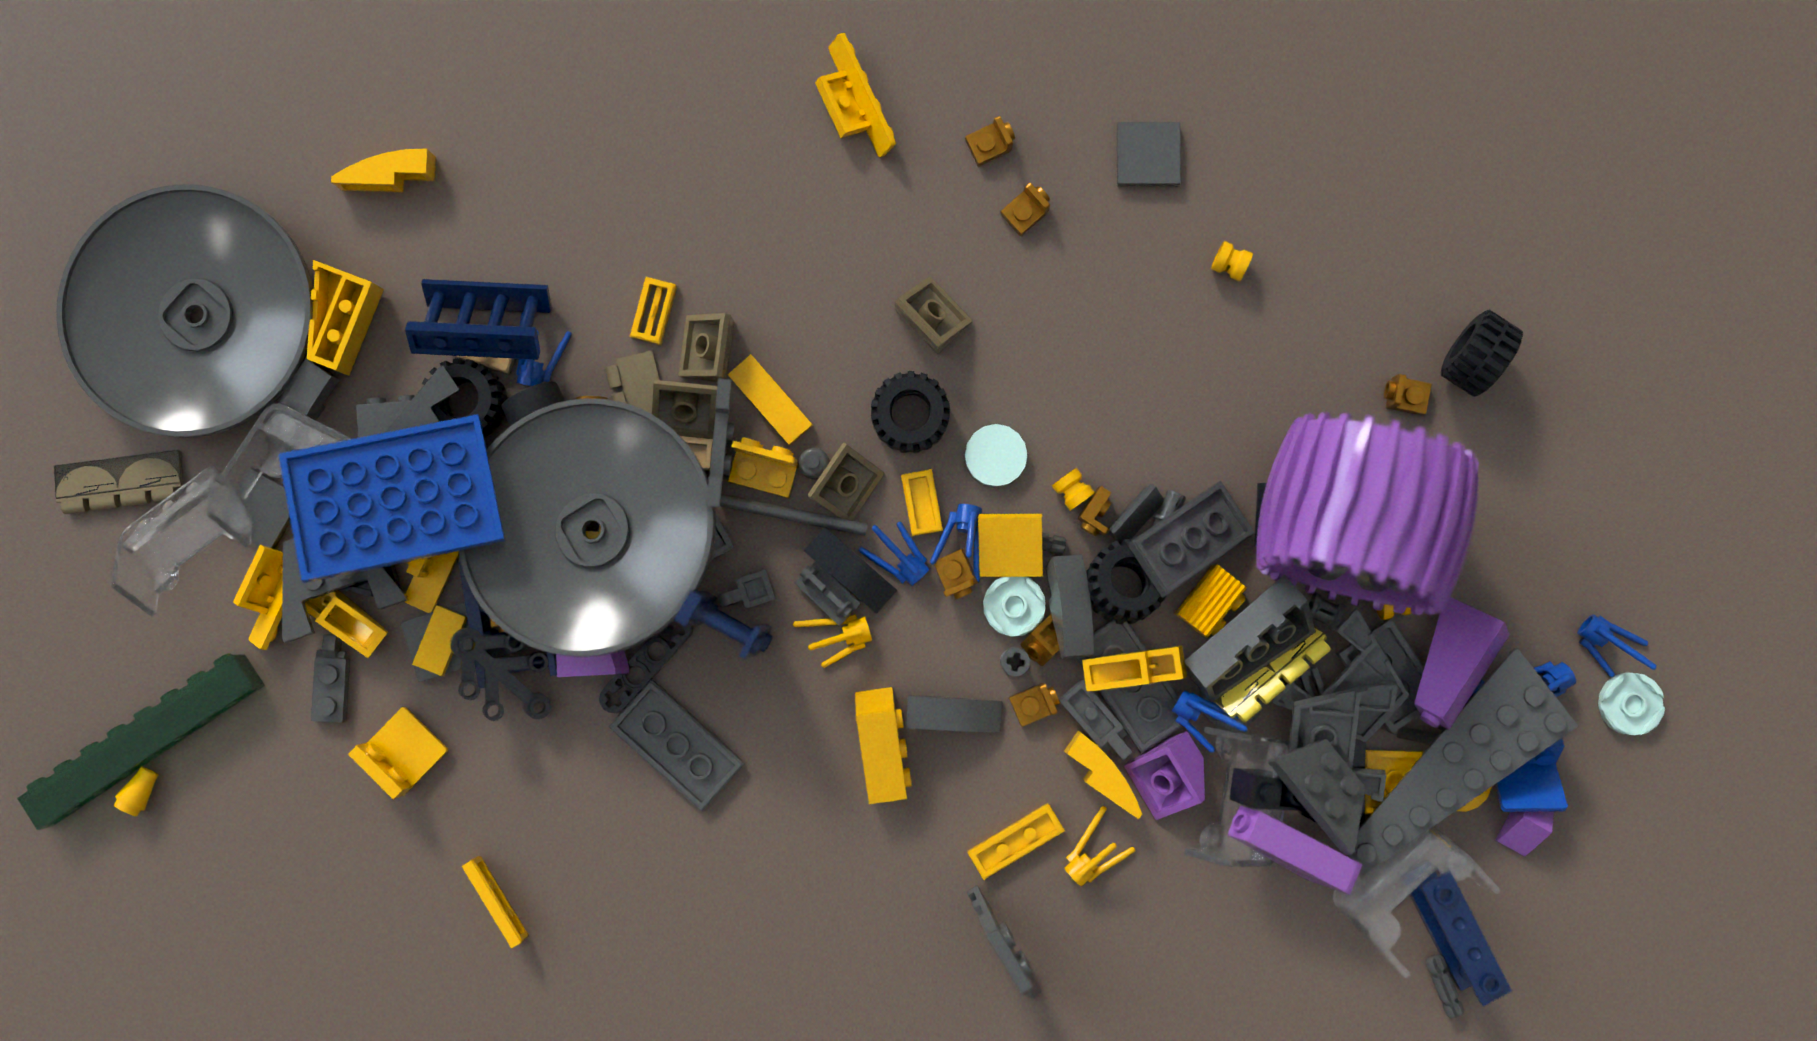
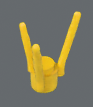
[793,614,872,668]
[1064,806,1135,887]

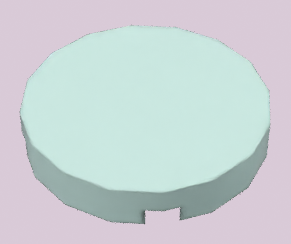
[965,424,1027,487]
[983,577,1046,637]
[1598,672,1665,736]

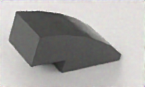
[262,359,340,453]
[1045,554,1094,659]
[906,695,1002,733]

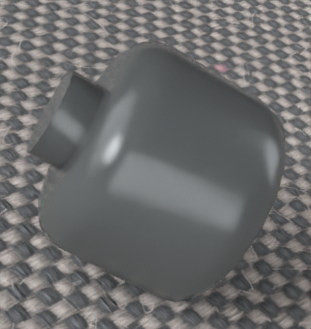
[798,447,830,480]

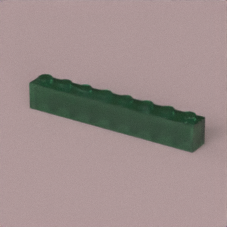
[17,653,265,830]

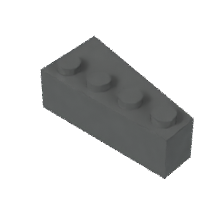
[1184,575,1316,703]

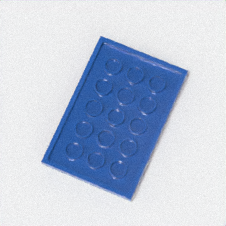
[278,414,505,583]

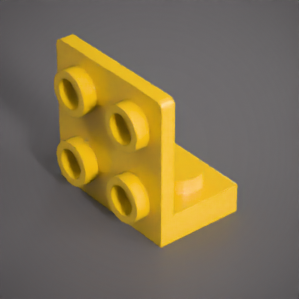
[728,437,798,498]
[348,707,448,799]

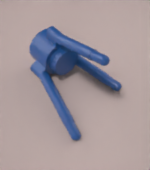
[516,313,572,386]
[930,504,983,583]
[859,522,930,586]
[1577,614,1657,677]
[1534,661,1576,698]
[1172,689,1248,753]

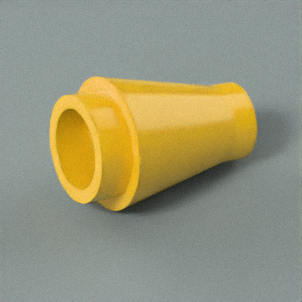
[114,766,159,817]

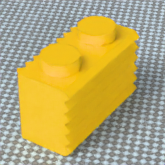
[1174,564,1247,638]

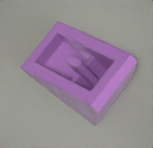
[1495,812,1554,856]

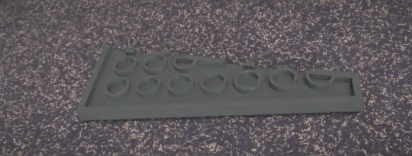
[1348,648,1579,875]

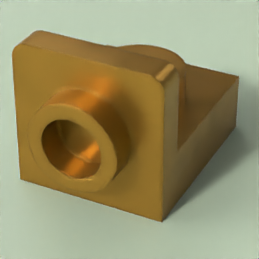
[965,116,1015,167]
[1000,183,1051,237]
[1384,374,1432,415]
[1077,486,1112,537]
[934,549,978,600]
[1021,614,1060,666]
[1009,683,1060,727]

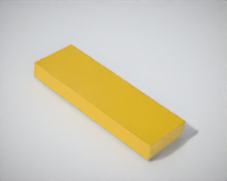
[727,354,813,446]
[967,803,1065,880]
[462,856,529,949]

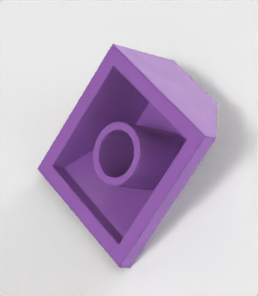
[1124,731,1205,820]

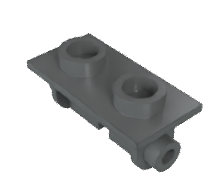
[795,561,861,626]

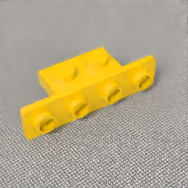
[815,33,896,157]
[233,544,283,650]
[405,551,459,613]

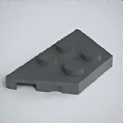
[1267,739,1365,855]

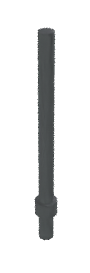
[715,494,868,536]

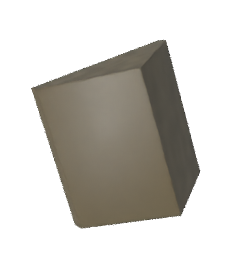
[895,276,973,354]
[678,313,735,382]
[652,380,717,439]
[808,442,885,521]

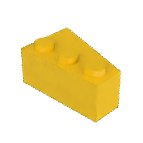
[307,260,384,376]
[855,687,912,804]

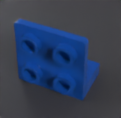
[1495,738,1568,812]

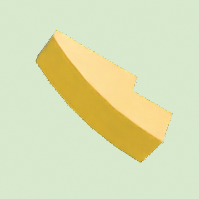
[331,148,436,192]
[305,590,388,658]
[1082,645,1187,692]
[1064,731,1142,819]

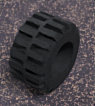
[1441,309,1523,397]
[422,358,507,436]
[871,371,950,453]
[1086,539,1166,624]

